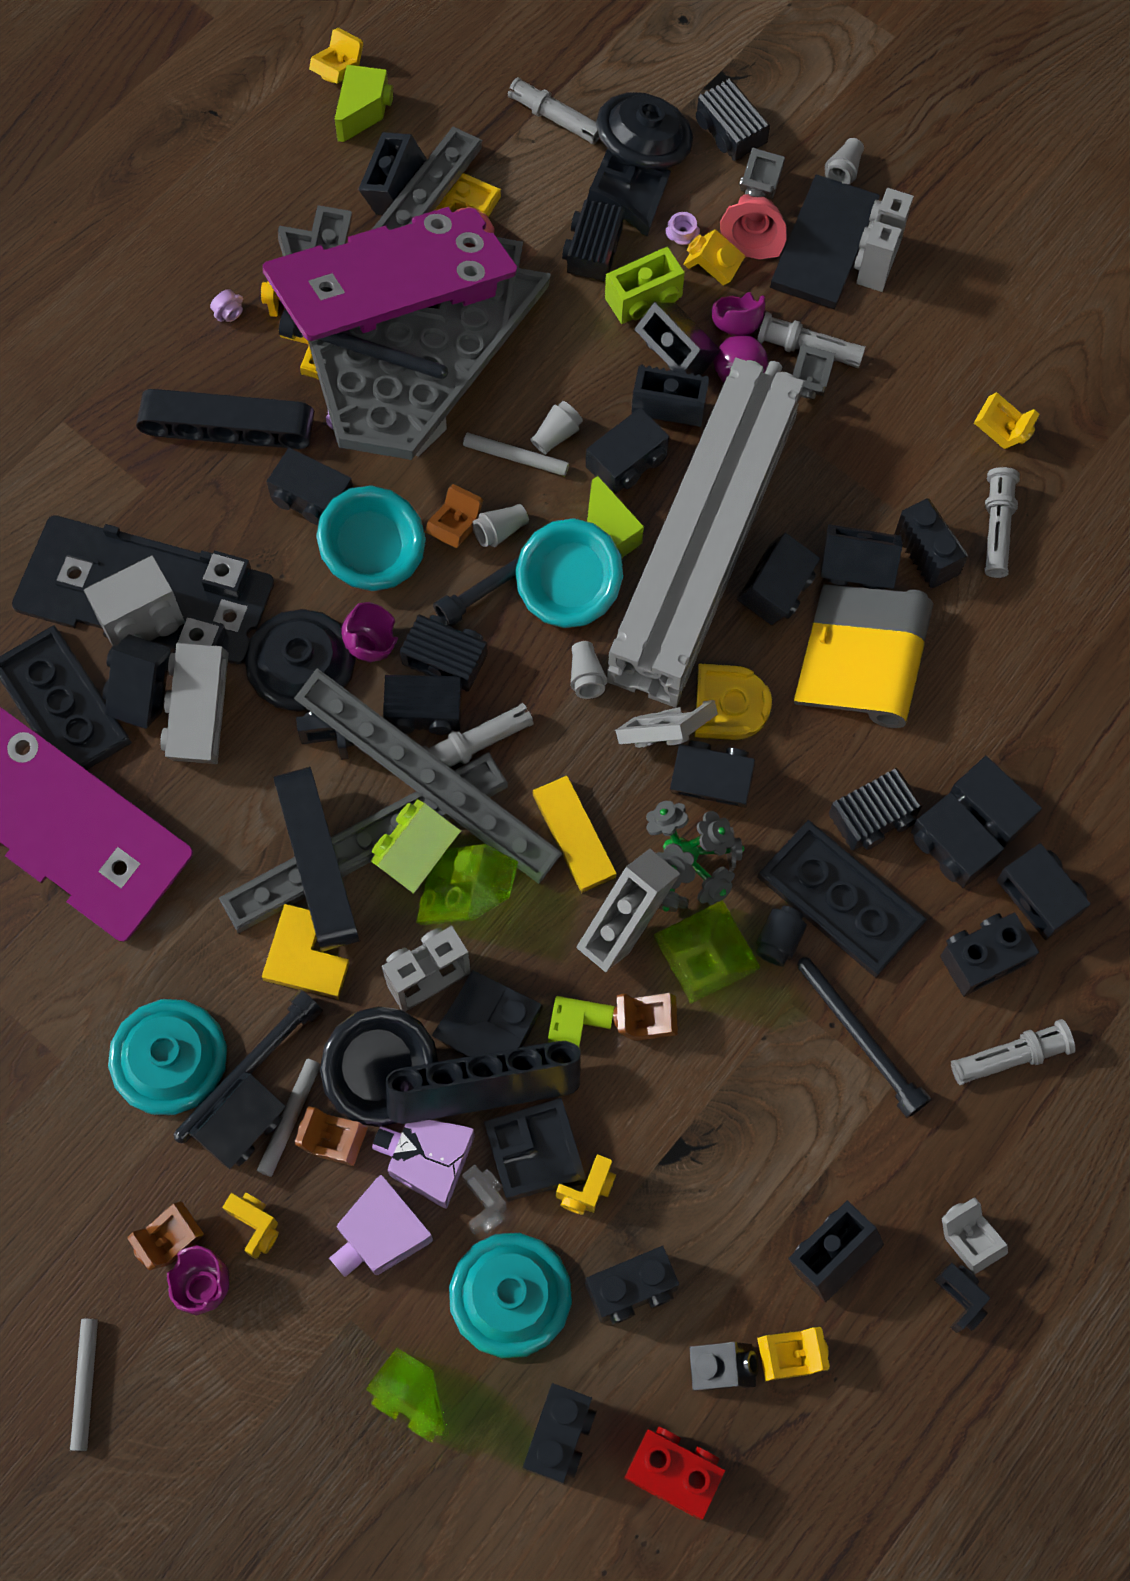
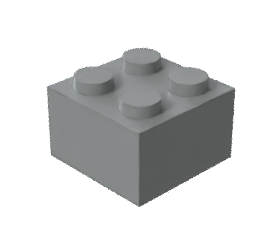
[84,556,185,646]

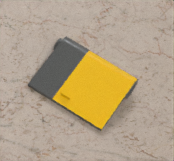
[794,584,934,728]

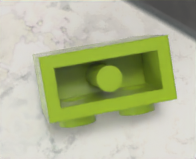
[605,246,685,324]
[371,799,461,893]

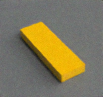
[533,776,617,893]

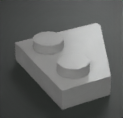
[615,700,718,748]

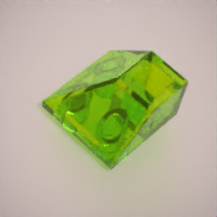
[416,844,518,925]
[654,900,760,1003]
[366,1348,448,1443]

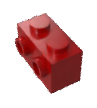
[624,1426,726,1520]

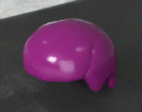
[712,292,766,336]
[713,335,769,383]
[342,602,398,662]
[167,1245,229,1316]

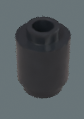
[756,905,807,967]

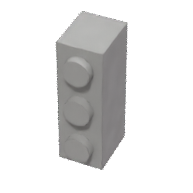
[160,643,229,764]
[576,849,680,972]

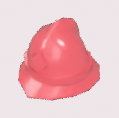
[720,194,787,259]

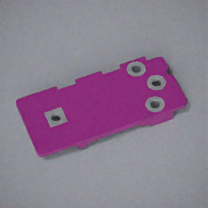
[263,207,517,341]
[0,707,193,942]

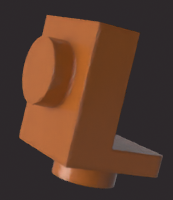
[425,484,483,548]
[613,993,678,1041]
[295,1106,368,1166]
[127,1201,204,1270]

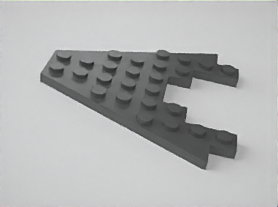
[278,205,551,460]

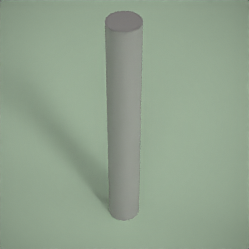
[463,432,569,476]
[257,1059,321,1177]
[70,1319,98,1451]

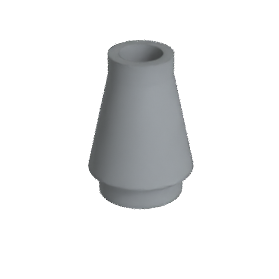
[825,138,864,184]
[531,401,583,455]
[472,504,529,547]
[570,641,607,699]

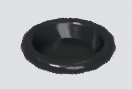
[596,92,694,170]
[245,609,356,712]
[320,1006,439,1127]

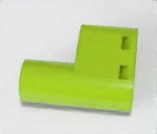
[548,996,615,1047]

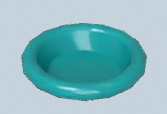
[316,485,426,591]
[516,518,623,628]
[108,999,227,1115]
[449,1232,572,1358]

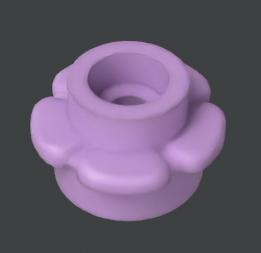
[666,212,700,245]
[210,289,243,322]

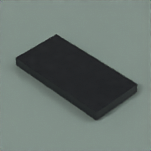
[770,174,880,310]
[0,625,132,770]
[757,820,927,978]

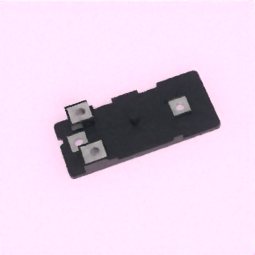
[12,515,274,665]

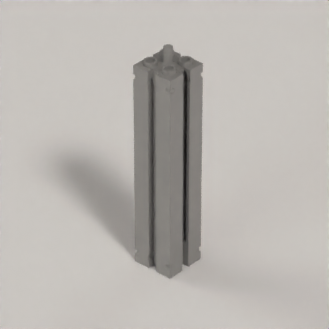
[607,357,804,708]

